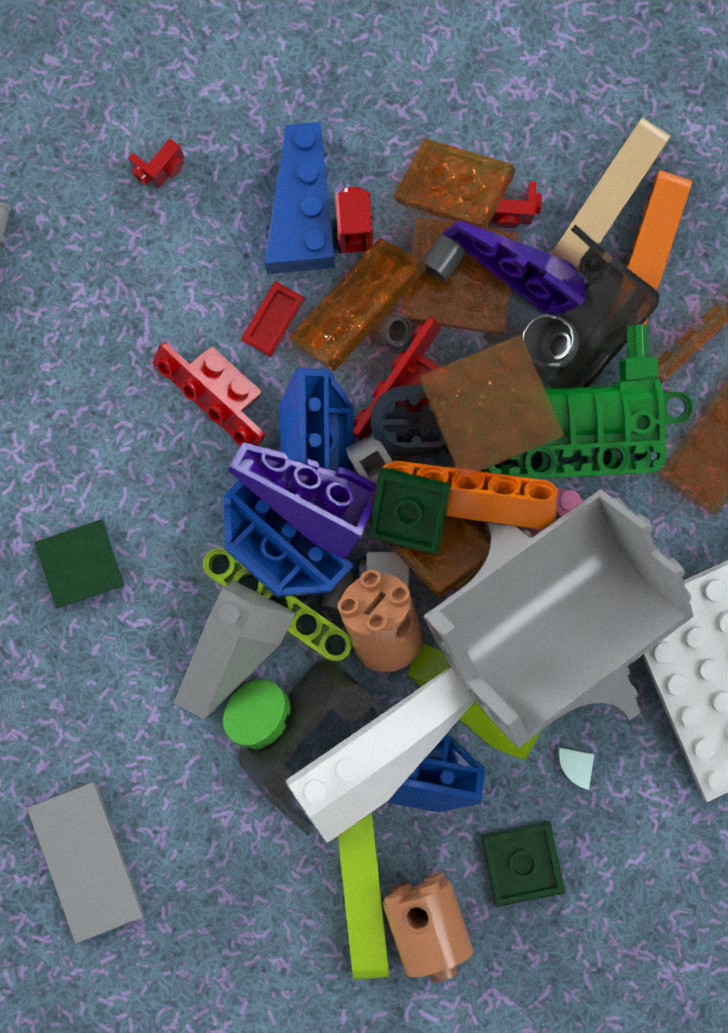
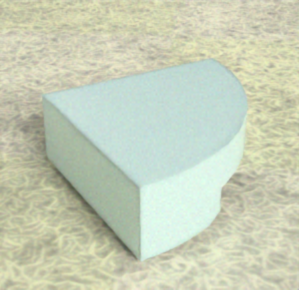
[558,747,595,790]

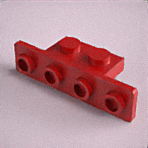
[352,317,450,440]
[153,342,265,447]

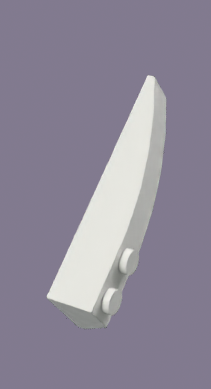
[286,667,475,843]

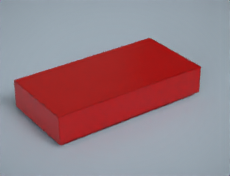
[241,281,305,358]

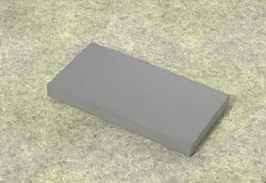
[27,781,144,944]

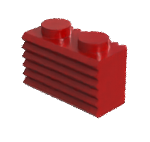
[335,187,373,254]

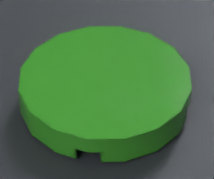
[223,679,291,750]

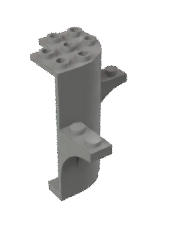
[424,489,694,748]

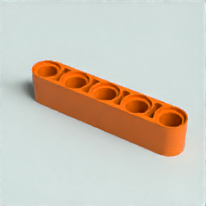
[607,170,692,333]
[383,461,557,529]

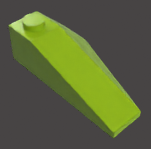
[407,644,542,760]

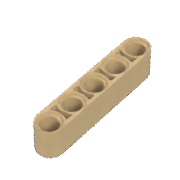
[551,117,671,273]

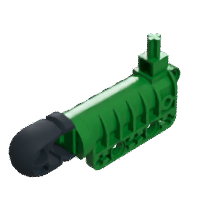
[370,325,693,479]

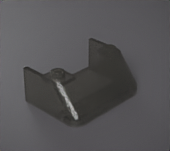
[483,224,660,389]
[238,658,389,836]

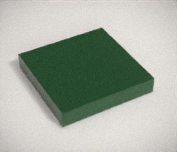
[368,467,453,555]
[35,520,125,608]
[480,821,565,907]

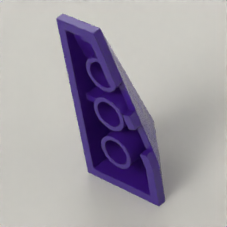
[442,220,585,315]
[228,442,377,560]

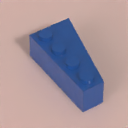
[265,122,335,274]

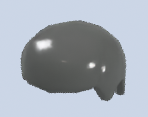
[521,314,579,370]

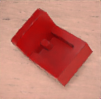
[128,138,185,188]
[490,181,542,228]

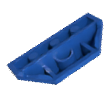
[279,368,354,472]
[224,480,354,597]
[387,735,485,812]

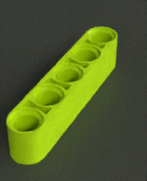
[203,548,352,661]
[338,812,389,981]

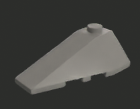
[174,580,296,719]

